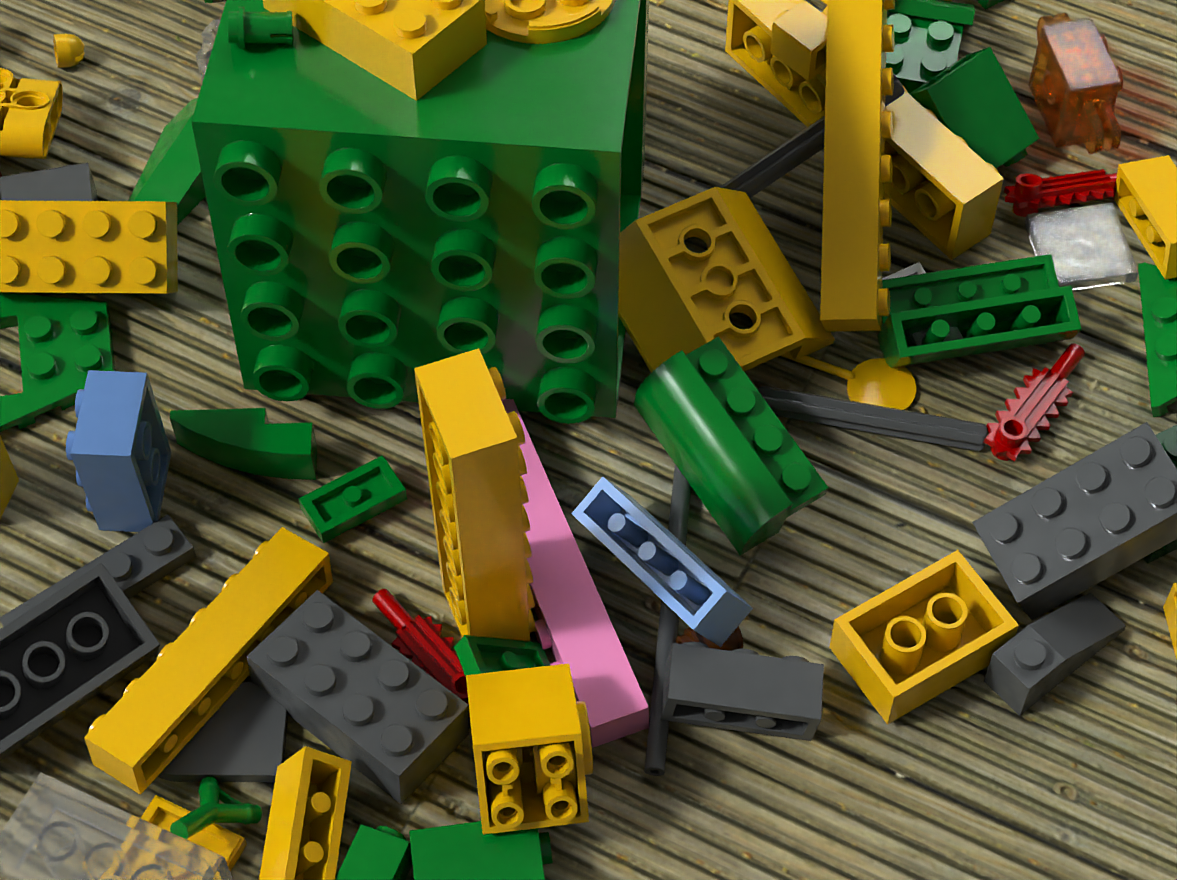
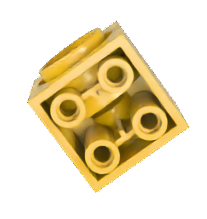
[466,663,593,835]

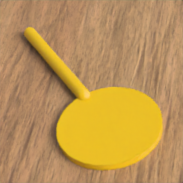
[780,352,916,410]

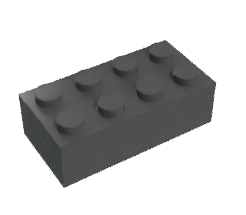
[972,422,1177,620]
[0,562,160,761]
[246,590,469,804]

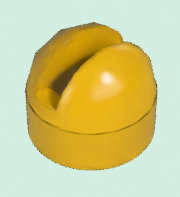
[53,33,85,68]

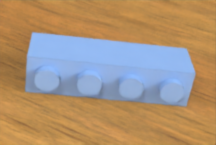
[571,476,753,647]

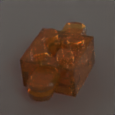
[1028,12,1123,155]

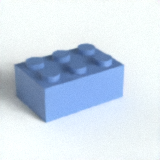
[66,370,171,532]

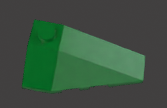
[128,98,206,226]

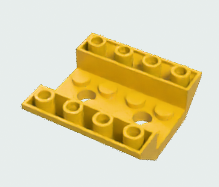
[618,187,835,372]

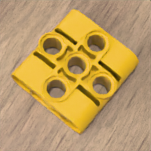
[0,68,63,160]

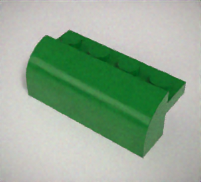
[877,254,1082,368]
[633,336,829,555]

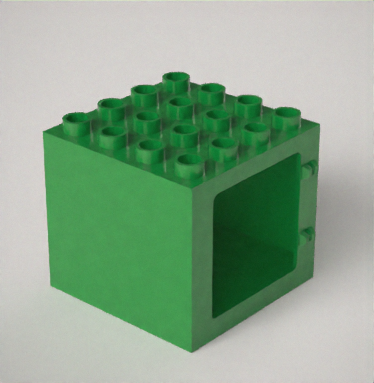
[191,0,649,424]

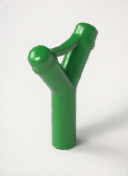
[170,777,262,842]

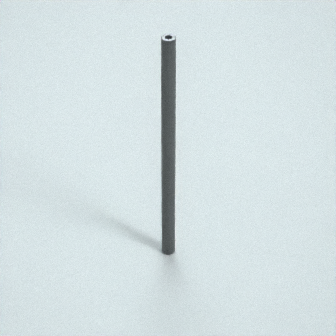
[644,465,692,776]

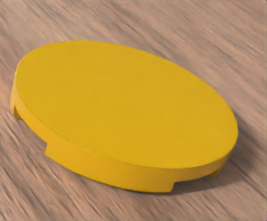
[485,0,615,44]

